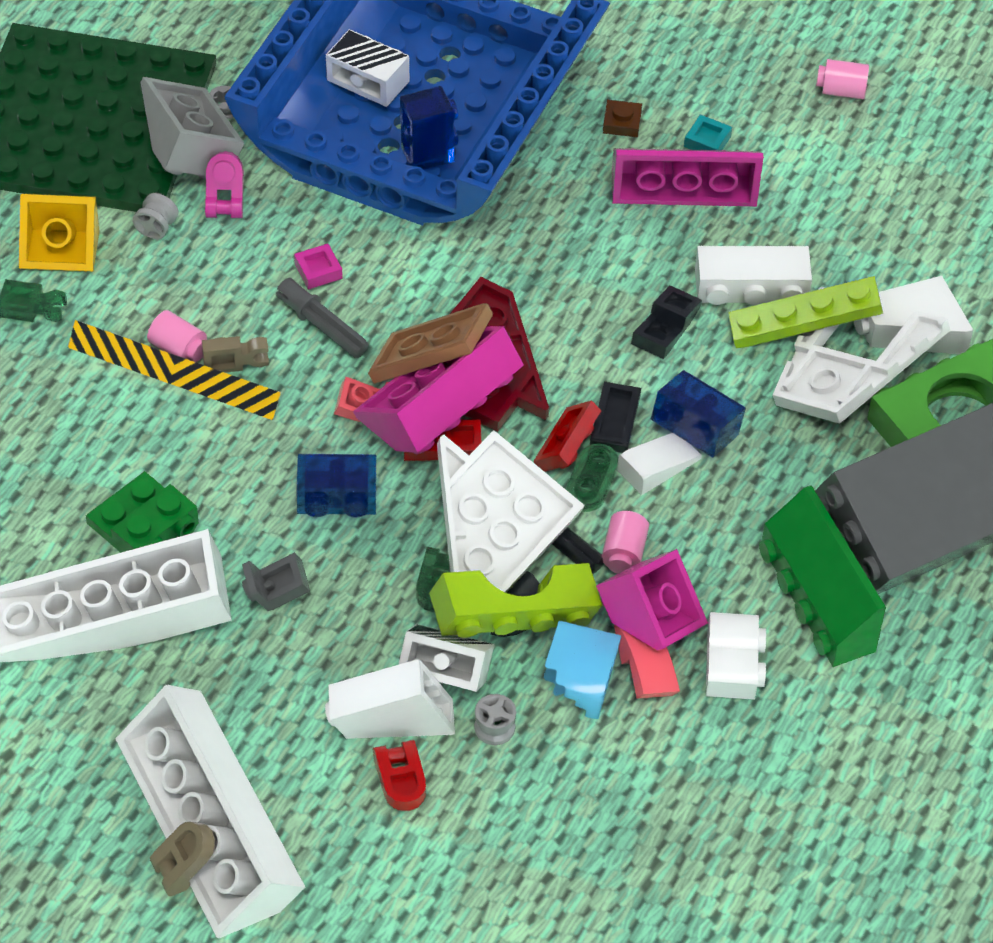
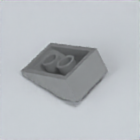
[141,77,244,179]

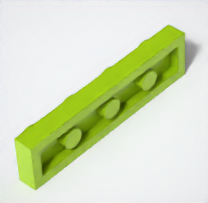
[728,276,884,348]

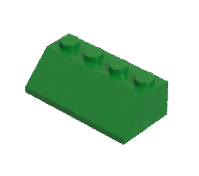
[759,485,886,667]

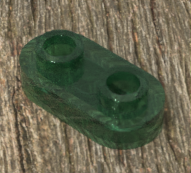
[567,444,618,512]

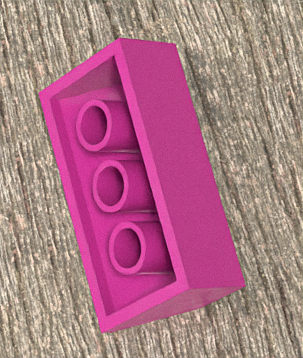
[612,148,764,207]
[353,326,524,454]

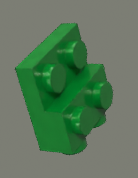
[86,471,199,553]

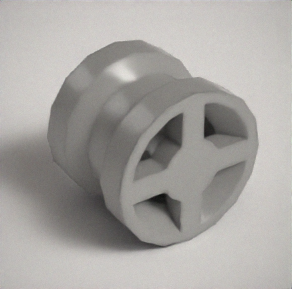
[133,193,179,240]
[474,694,516,746]

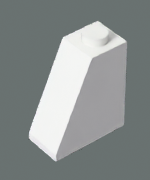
[854,276,973,354]
[325,659,455,739]

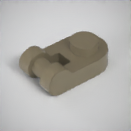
[150,822,215,896]

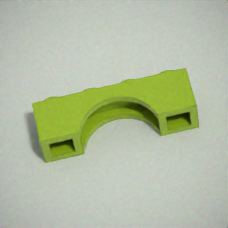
[429,563,603,638]

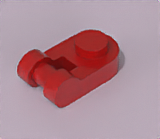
[373,740,426,811]

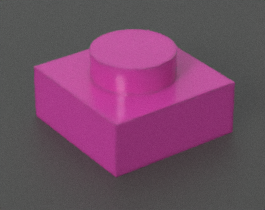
[294,243,343,290]

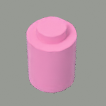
[816,59,869,99]
[147,310,207,362]
[602,511,649,574]

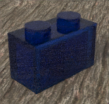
[400,86,458,170]
[651,370,746,458]
[296,454,377,517]

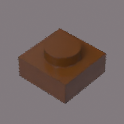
[603,99,643,138]

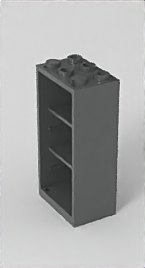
[815,403,993,594]

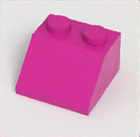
[596,549,708,651]

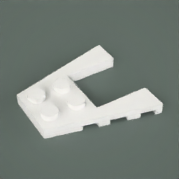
[773,287,950,424]

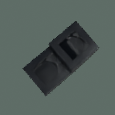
[631,285,702,359]

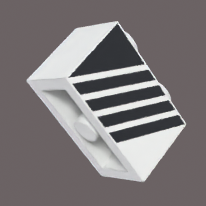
[326,29,410,107]
[399,624,495,692]

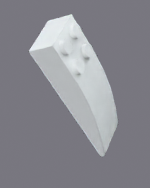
[0,529,232,662]

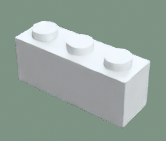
[695,246,812,305]

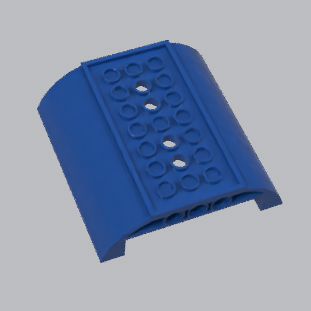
[225,0,610,226]

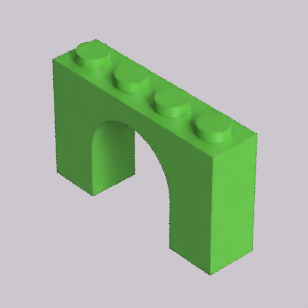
[867,339,993,447]

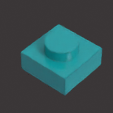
[684,114,732,150]

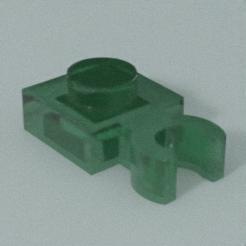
[0,279,67,322]

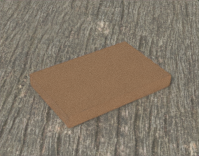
[368,303,493,384]

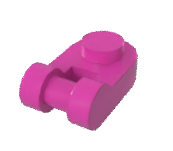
[205,151,244,218]

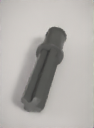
[276,277,369,358]

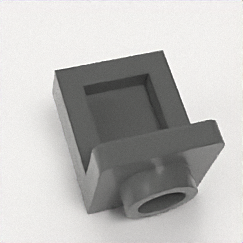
[242,552,310,611]

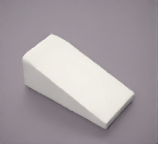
[617,431,702,495]

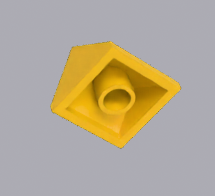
[19,194,100,272]

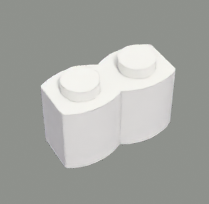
[706,612,766,700]

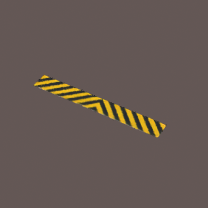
[68,320,281,420]

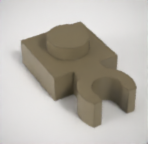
[202,336,269,373]

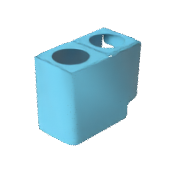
[544,621,621,719]

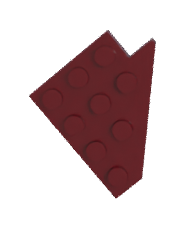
[450,277,549,432]

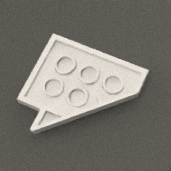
[437,430,585,593]

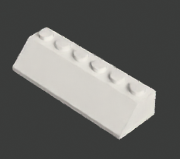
[115,685,305,938]

